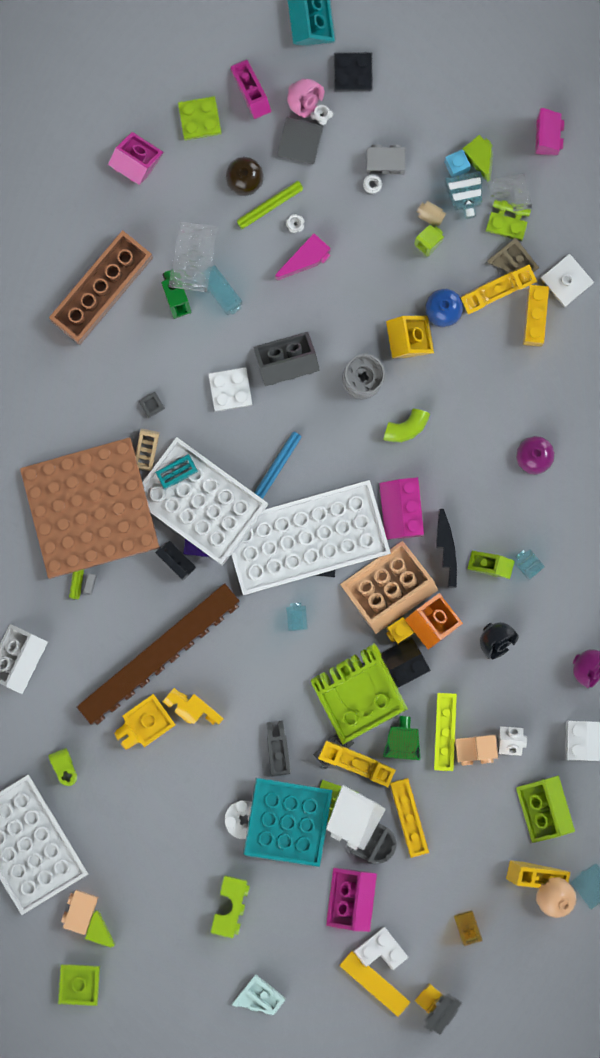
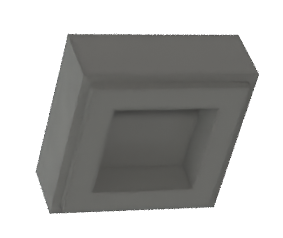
[139,392,165,418]

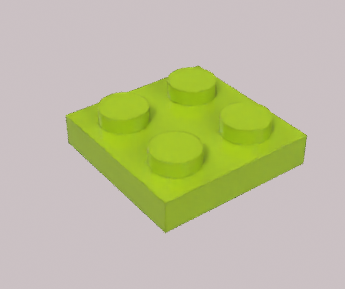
[178,96,221,141]
[58,964,100,1006]

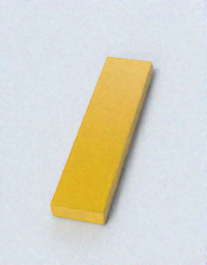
[390,778,429,858]
[339,951,411,1017]

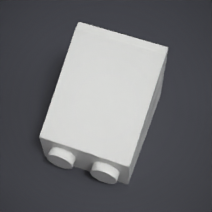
[326,785,386,850]

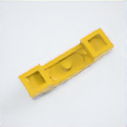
[460,264,537,315]
[318,741,396,787]

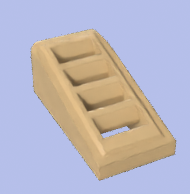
[136,429,160,471]

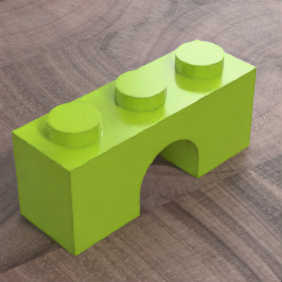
[211,875,250,938]

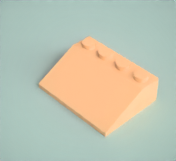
[340,541,438,634]

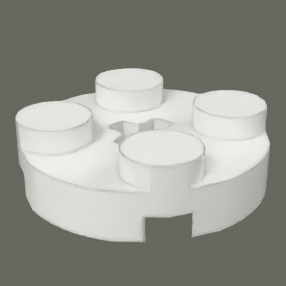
[225,801,252,839]

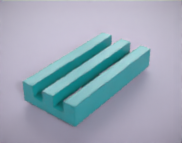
[155,454,199,490]

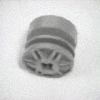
[342,354,385,399]

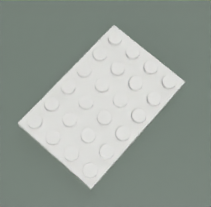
[143,437,268,566]
[0,775,89,915]

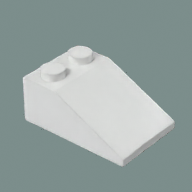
[565,721,600,761]

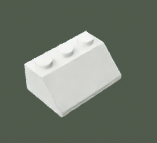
[0,624,48,694]

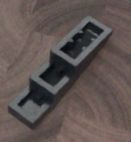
[436,508,457,588]

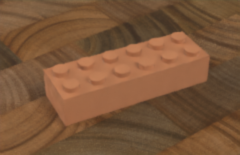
[49,230,153,345]

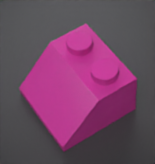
[535,108,564,155]
[108,132,164,185]

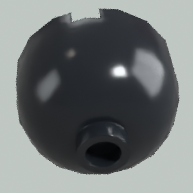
[480,622,519,660]

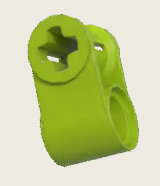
[48,748,77,786]

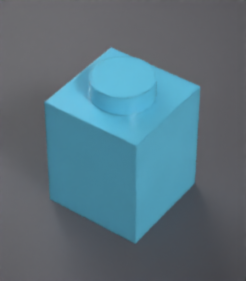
[444,149,471,179]

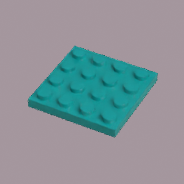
[243,778,333,867]

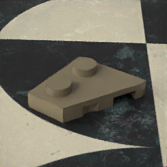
[488,238,540,273]

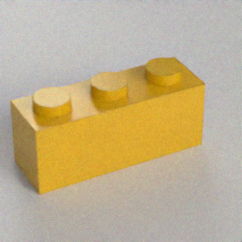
[523,285,549,347]

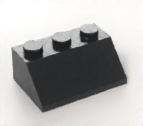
[362,637,431,688]

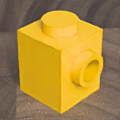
[386,617,414,644]

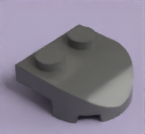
[350,823,396,864]
[424,994,462,1035]

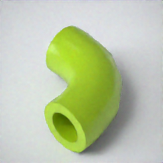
[383,408,430,442]

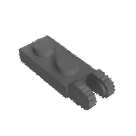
[267,720,291,776]

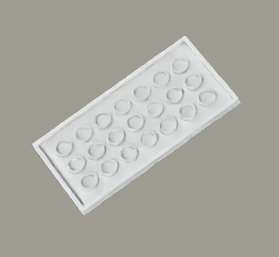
[231,480,391,596]

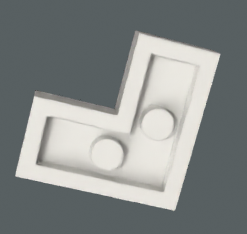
[354,927,409,970]

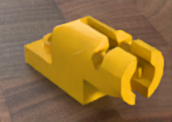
[163,688,224,725]

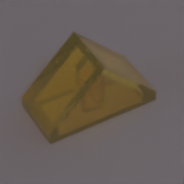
[454,910,482,946]

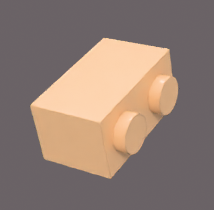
[61,890,99,935]

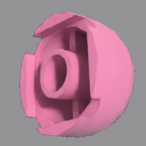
[287,79,324,118]

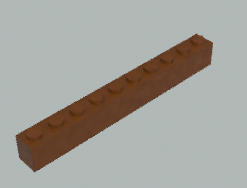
[76,583,240,725]

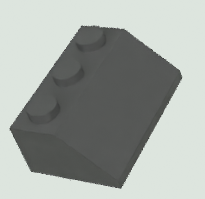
[253,332,320,386]

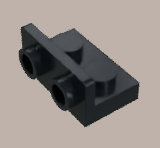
[155,541,196,581]

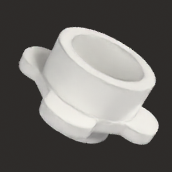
[310,105,333,125]

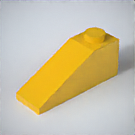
[506,860,571,888]

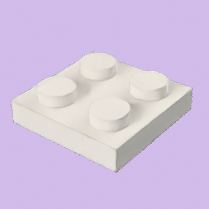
[209,368,252,412]

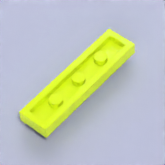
[434,693,457,771]

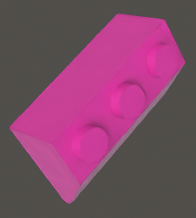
[379,477,424,540]
[326,868,377,932]

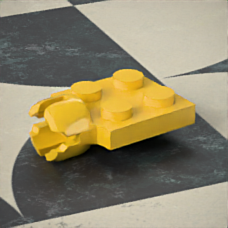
[114,694,176,749]

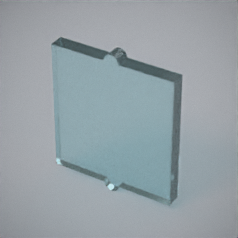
[571,863,600,909]

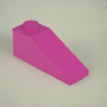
[230,60,272,119]
[275,234,331,280]

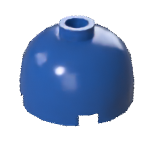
[425,289,463,327]

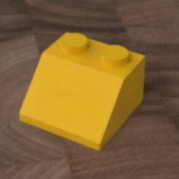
[386,316,434,358]

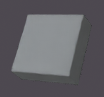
[83,573,97,595]

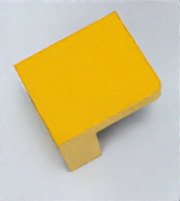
[415,983,445,1014]

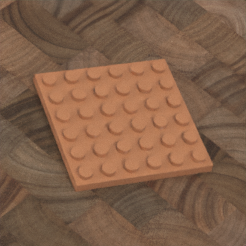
[20,437,160,579]

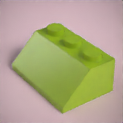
[516,775,575,843]

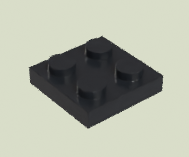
[334,53,372,92]

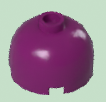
[516,436,555,475]
[573,649,600,689]

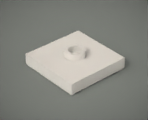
[540,254,594,307]

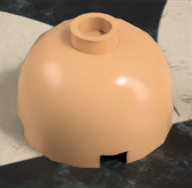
[536,877,576,918]

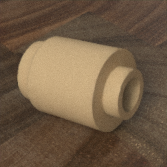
[417,201,446,226]

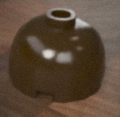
[226,157,264,196]

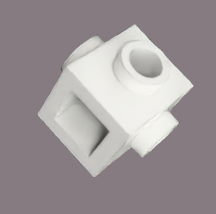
[498,726,527,755]

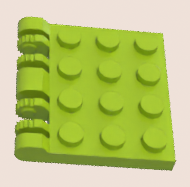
[311,644,408,744]

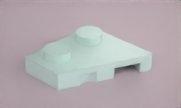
[232,974,286,1015]

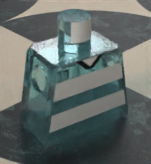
[444,171,482,219]

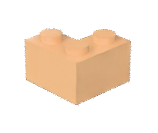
[455,735,498,766]

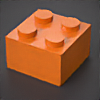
[405,593,463,650]

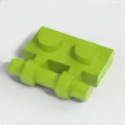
[486,200,531,241]

